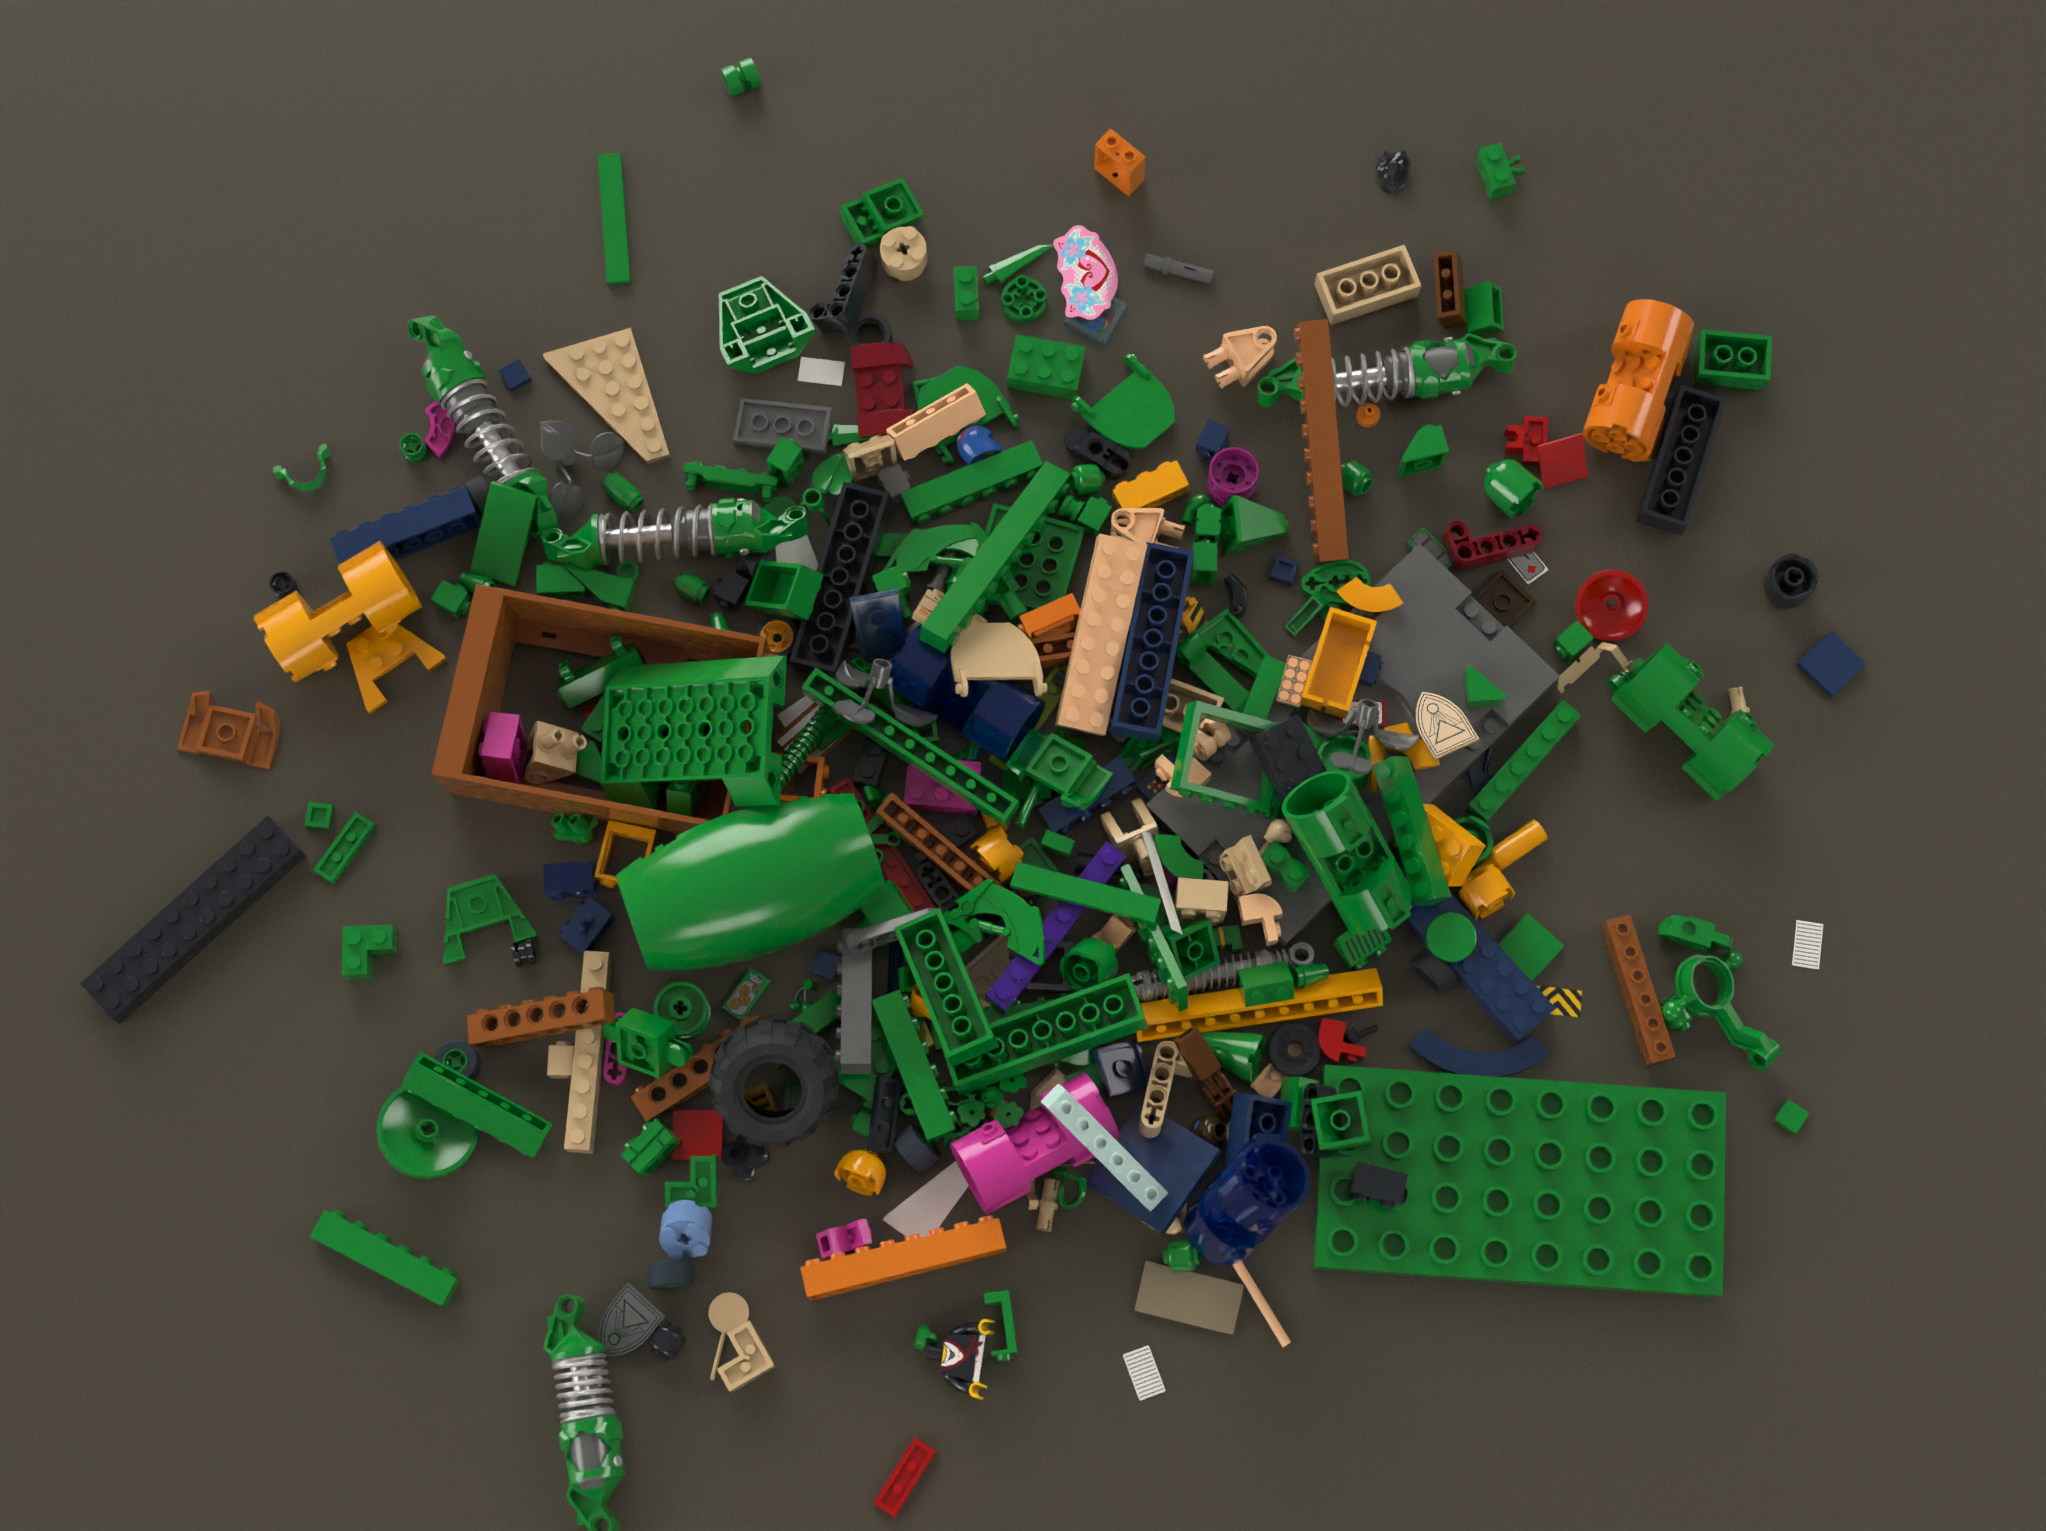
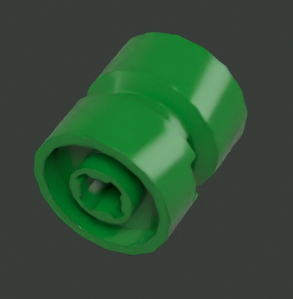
[720,57,762,97]

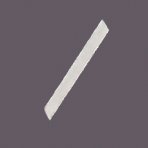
[1141,829,1182,934]

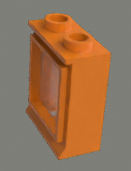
[1017,593,1080,639]

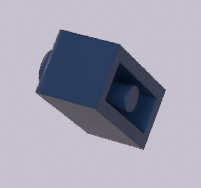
[1358,651,1383,688]

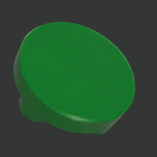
[1001,275,1047,324]
[1426,912,1477,963]

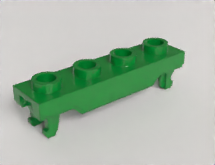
[683,461,780,504]

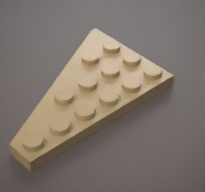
[543,328,670,464]

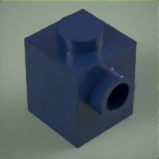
[1196,419,1230,460]

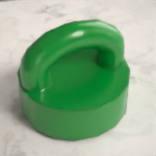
[913,1323,938,1351]

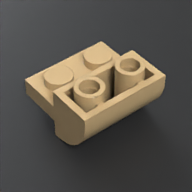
[1219,835,1272,898]

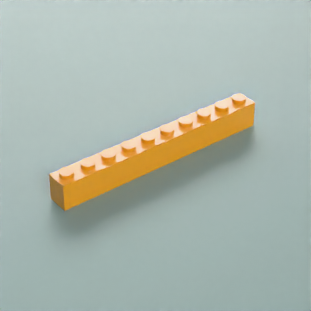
[1136,968,1383,1042]

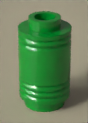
[602,472,645,513]

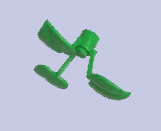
[763,453,852,548]

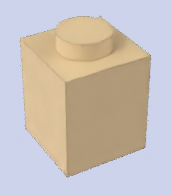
[547,1041,574,1079]

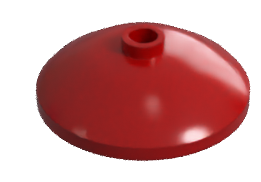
[1575,569,1649,641]

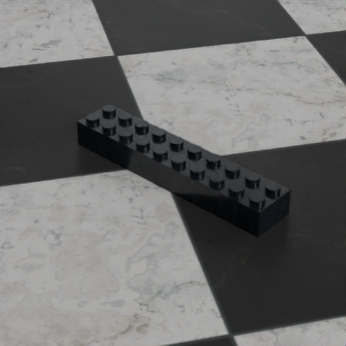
[80,816,306,1024]

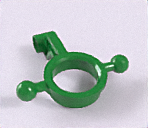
[1663,950,1782,1071]

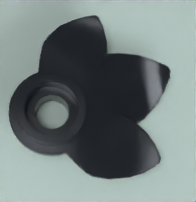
[721,1134,771,1180]

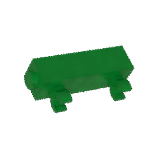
[556,634,646,709]

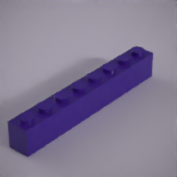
[984,841,1126,1015]

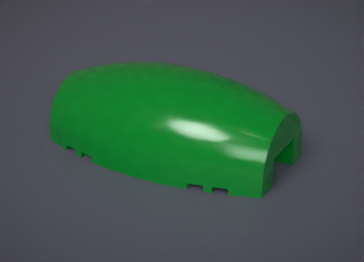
[616,793,885,970]

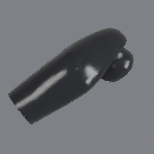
[1224,573,1248,618]

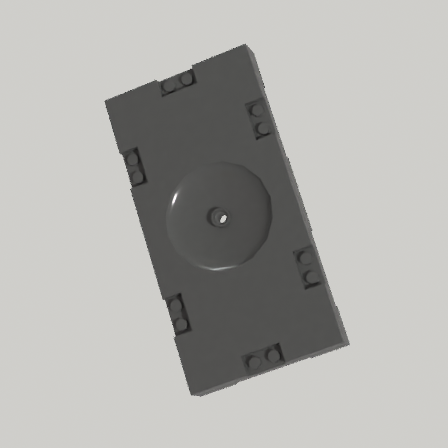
[1146,543,1560,949]

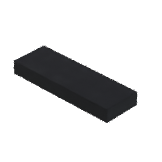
[867,1076,902,1154]

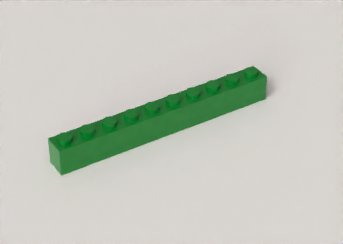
[920,461,1071,653]
[802,668,1019,827]

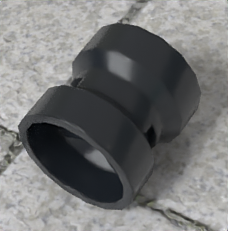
[269,571,299,599]

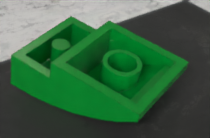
[839,177,925,249]

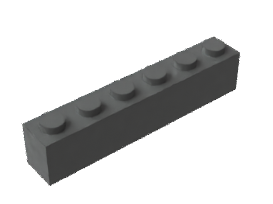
[836,929,873,1075]

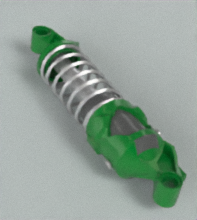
[1257,333,1517,408]

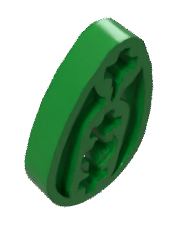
[1300,560,1371,607]

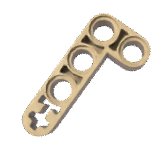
[1139,1041,1193,1138]

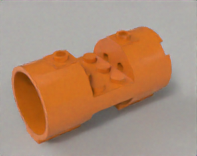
[1583,299,1694,462]

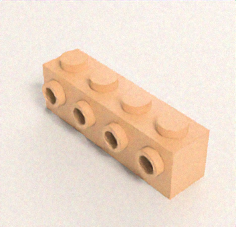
[886,383,986,461]

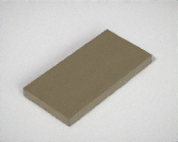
[1134,1261,1244,1336]

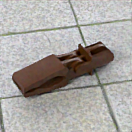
[1173,1026,1236,1124]

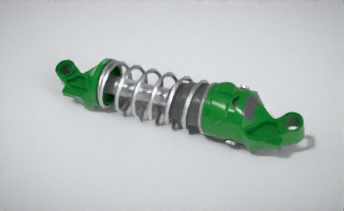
[408,315,558,537]
[541,498,809,569]

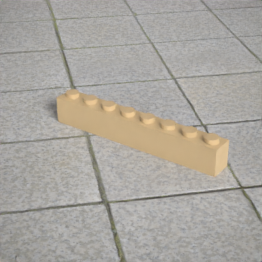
[564,951,613,1154]

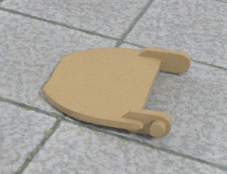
[950,623,1047,697]

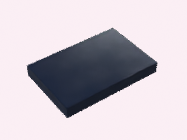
[850,589,911,663]

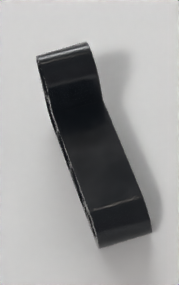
[808,244,878,333]
[917,862,1001,947]

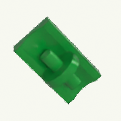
[551,812,598,846]

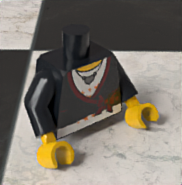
[926,1319,995,1400]

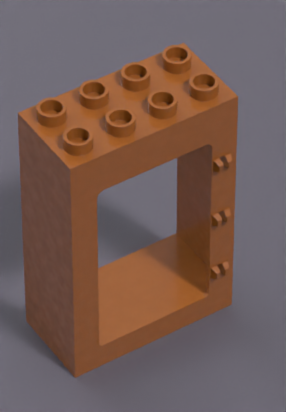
[431,584,779,836]

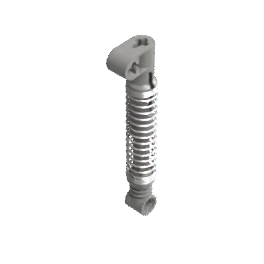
[1131,942,1314,1002]

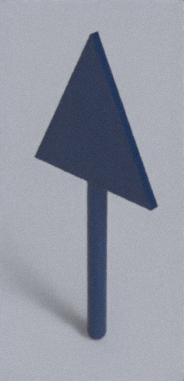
[1468,745,1495,797]

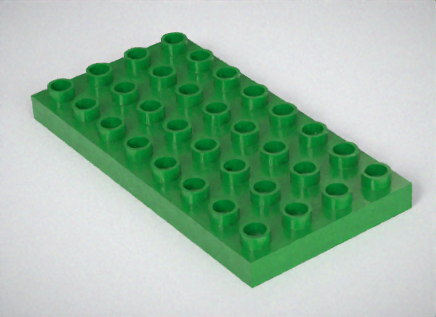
[1312,1065,1726,1298]

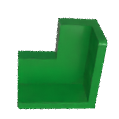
[665,1153,719,1207]

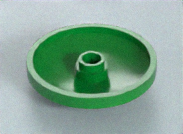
[376,1087,479,1180]

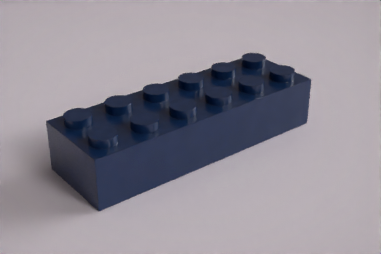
[330,486,482,564]

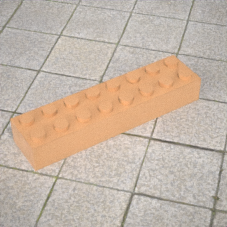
[1055,534,1147,736]

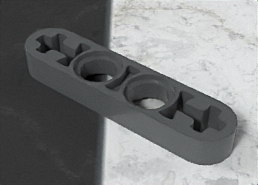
[846,908,935,953]

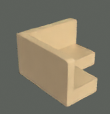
[717,1321,776,1393]

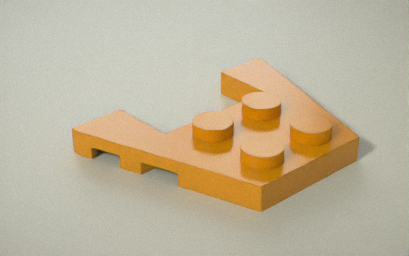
[346,624,447,714]

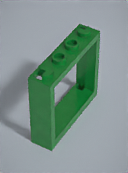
[1170,700,1278,816]

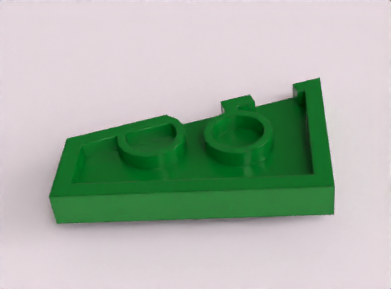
[1194,608,1272,677]

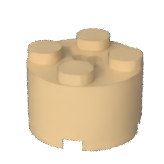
[880,226,928,281]

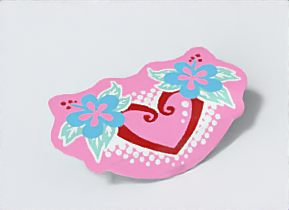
[1053,225,1118,320]

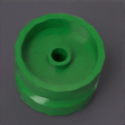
[1318,734,1372,792]
[653,981,711,1041]

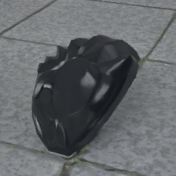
[1376,150,1411,194]

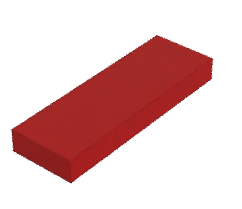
[873,1437,937,1518]

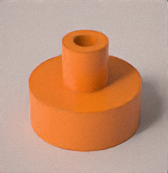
[1356,402,1380,428]

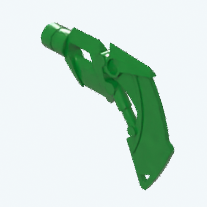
[884,522,1028,624]
[903,878,1045,965]

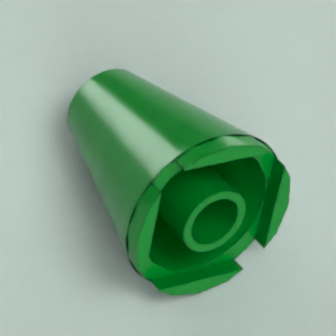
[1202,1031,1267,1082]

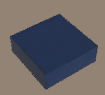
[499,359,532,392]
[1268,555,1299,586]
[809,949,842,981]

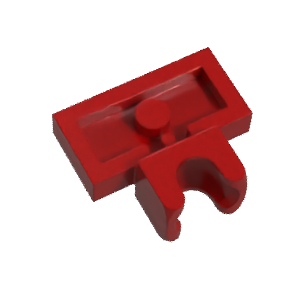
[1504,416,1548,465]

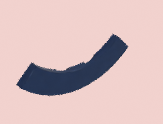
[1409,1028,1550,1077]

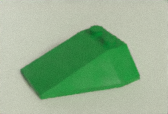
[719,276,815,374]

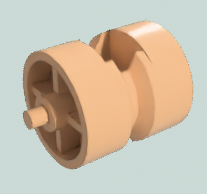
[1193,719,1231,761]

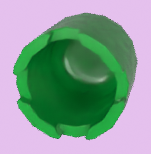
[1483,459,1545,520]

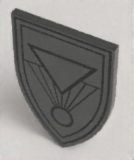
[599,1282,665,1356]

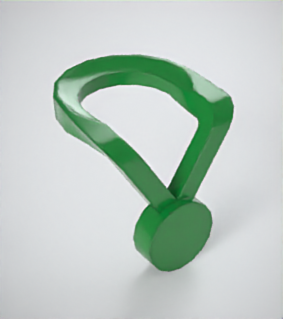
[1052,1166,1087,1210]

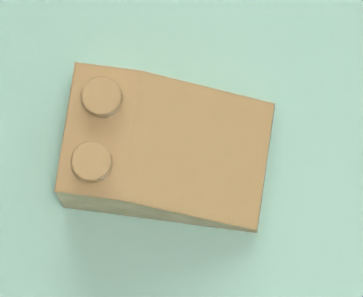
[843,435,897,483]

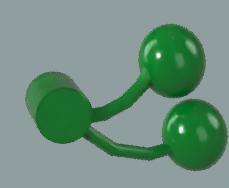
[789,980,818,1012]

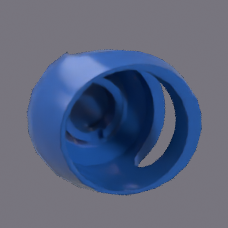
[957,425,1003,465]

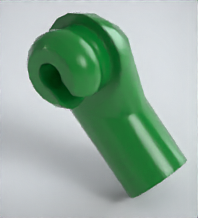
[952,736,982,761]

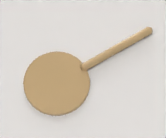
[708,1292,749,1381]

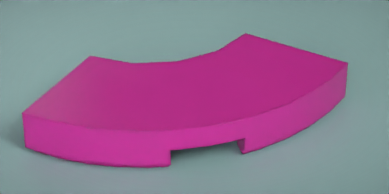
[424,401,456,460]

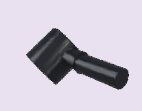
[1343,1025,1378,1045]

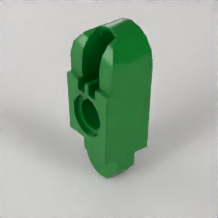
[1657,915,1733,954]

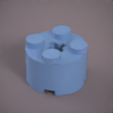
[659,1200,712,1259]

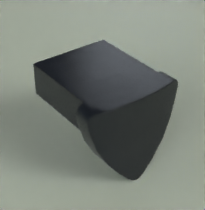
[736,551,773,582]

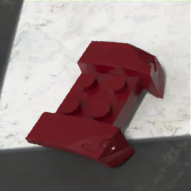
[850,342,916,438]

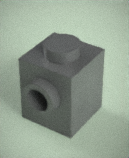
[878,464,912,505]

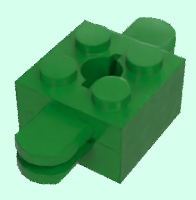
[602,1008,693,1078]

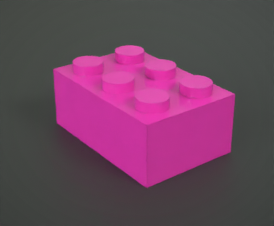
[478,712,528,785]
[904,760,982,816]

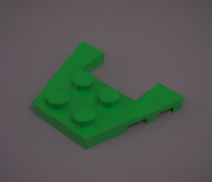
[443,874,538,966]

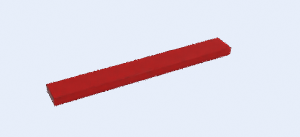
[828,777,953,933]

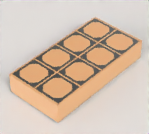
[1276,655,1312,708]

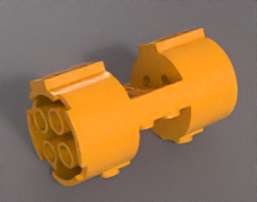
[253,541,422,683]

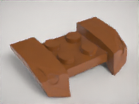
[177,691,280,770]

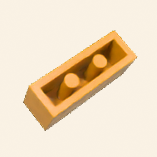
[1112,460,1189,519]

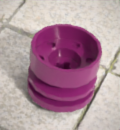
[1206,447,1259,507]

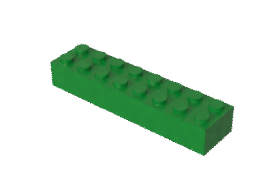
[940,973,1149,1095]

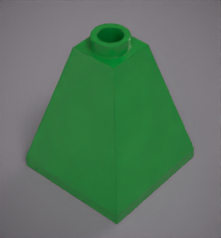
[1220,495,1289,557]
[1160,918,1220,981]

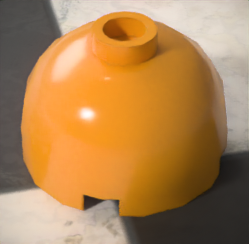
[834,1149,886,1196]

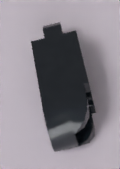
[1065,428,1130,480]

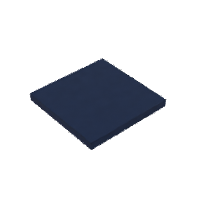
[1086,1100,1222,1235]

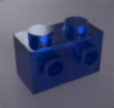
[543,861,597,901]

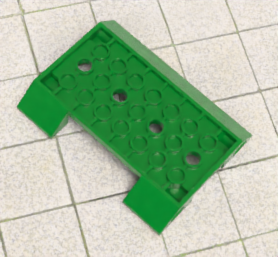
[600,656,787,810]

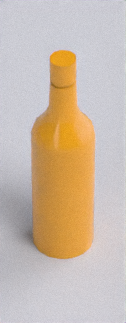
[1466,819,1547,879]

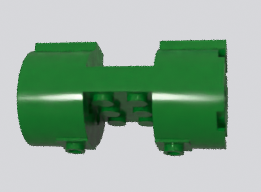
[1610,642,1775,801]
[1282,770,1413,935]

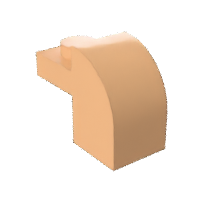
[1155,754,1212,797]
[1237,894,1283,946]
[1092,914,1139,954]

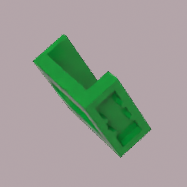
[984,1290,1017,1362]

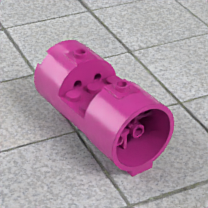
[950,1072,1119,1215]

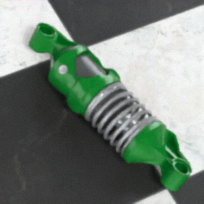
[543,1295,626,1531]

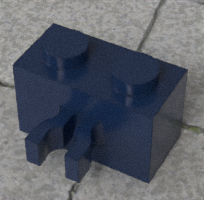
[559,897,616,956]

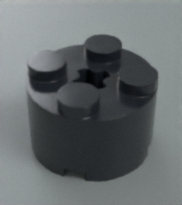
[1764,553,1819,608]

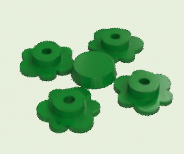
[957,1073,1027,1129]

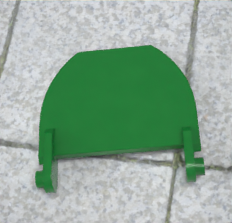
[1070,354,1175,449]
[918,366,1021,466]

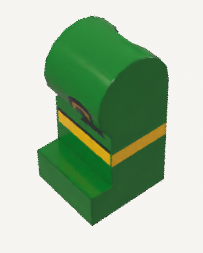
[1213,924,1243,954]

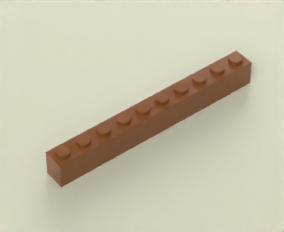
[1293,319,1349,562]

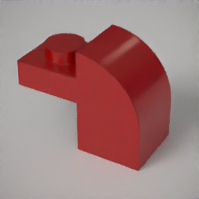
[1317,1017,1367,1065]

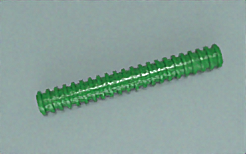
[780,685,862,793]

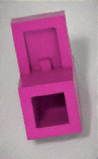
[816,1219,872,1259]

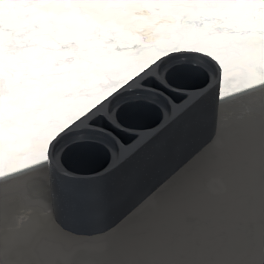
[1299,1083,1337,1159]

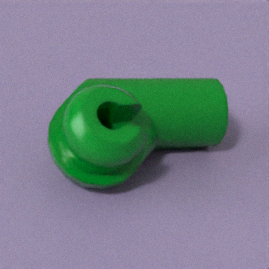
[1181,494,1211,525]

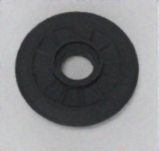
[1267,1023,1322,1077]

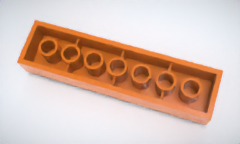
[800,1215,1007,1301]

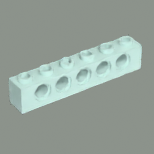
[1041,1084,1168,1211]

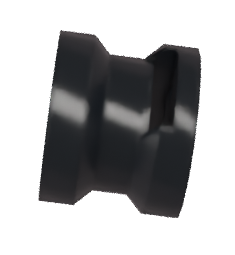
[511,939,537,967]

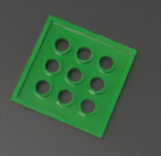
[985,503,1085,610]

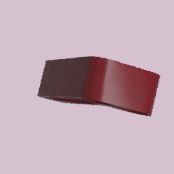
[1442,520,1543,571]

